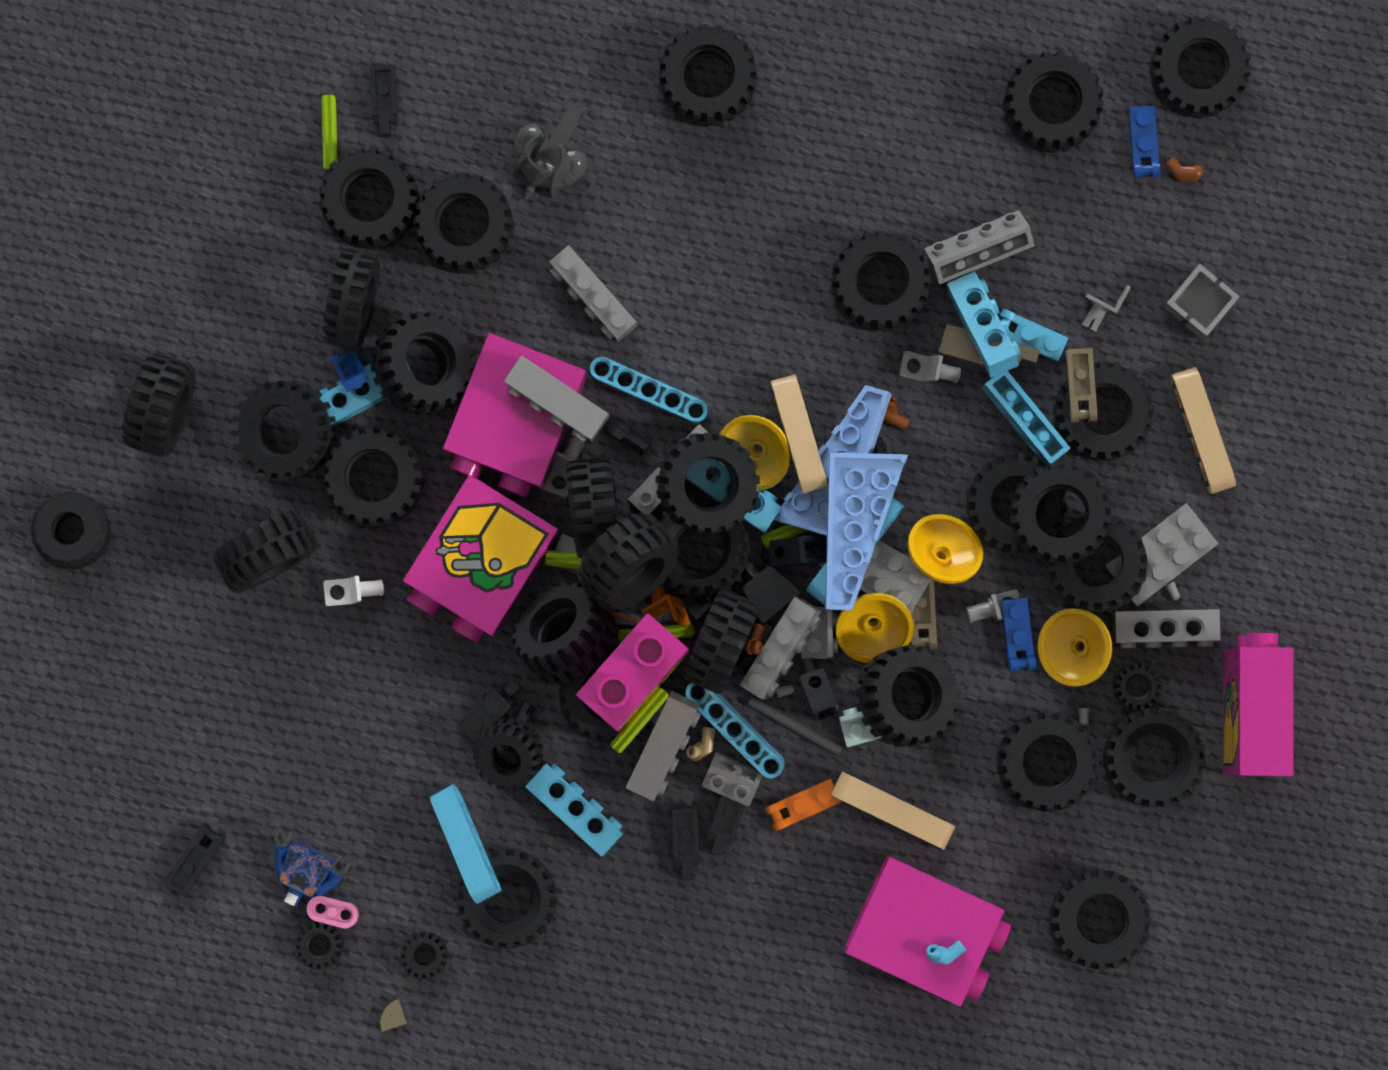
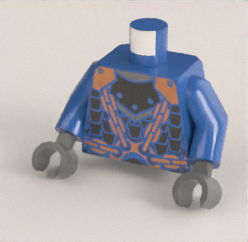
[274,829,352,907]

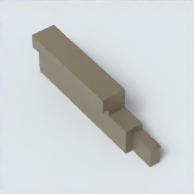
[938,324,1040,368]

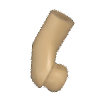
[686,727,715,761]

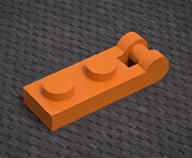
[765,778,841,832]

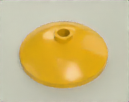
[718,415,791,490]
[907,514,983,584]
[836,593,914,663]
[1038,608,1112,686]

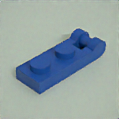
[1128,106,1160,179]
[331,349,370,392]
[1000,598,1036,673]

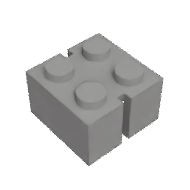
[1163,264,1240,340]

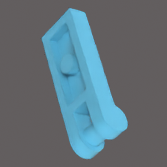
[1000,309,1068,362]

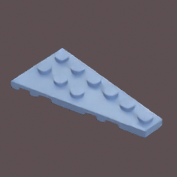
[774,385,892,536]
[825,452,908,610]

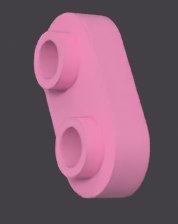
[307,895,359,928]

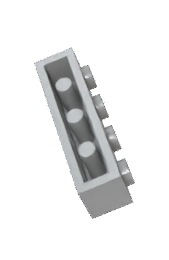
[924,210,1035,285]
[549,245,637,342]
[504,355,609,442]
[740,597,822,699]
[626,691,701,801]

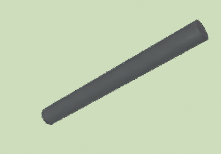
[748,696,843,756]

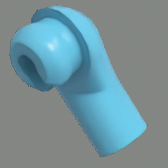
[926,940,967,965]

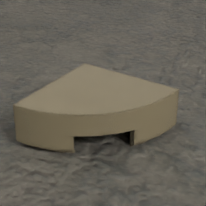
[380,998,407,1032]

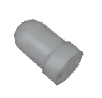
[1165,581,1180,600]
[776,685,795,698]
[1078,708,1089,726]

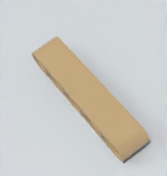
[1170,367,1236,494]
[770,374,828,494]
[831,772,955,850]

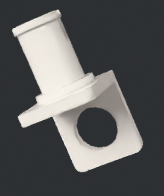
[323,576,384,606]

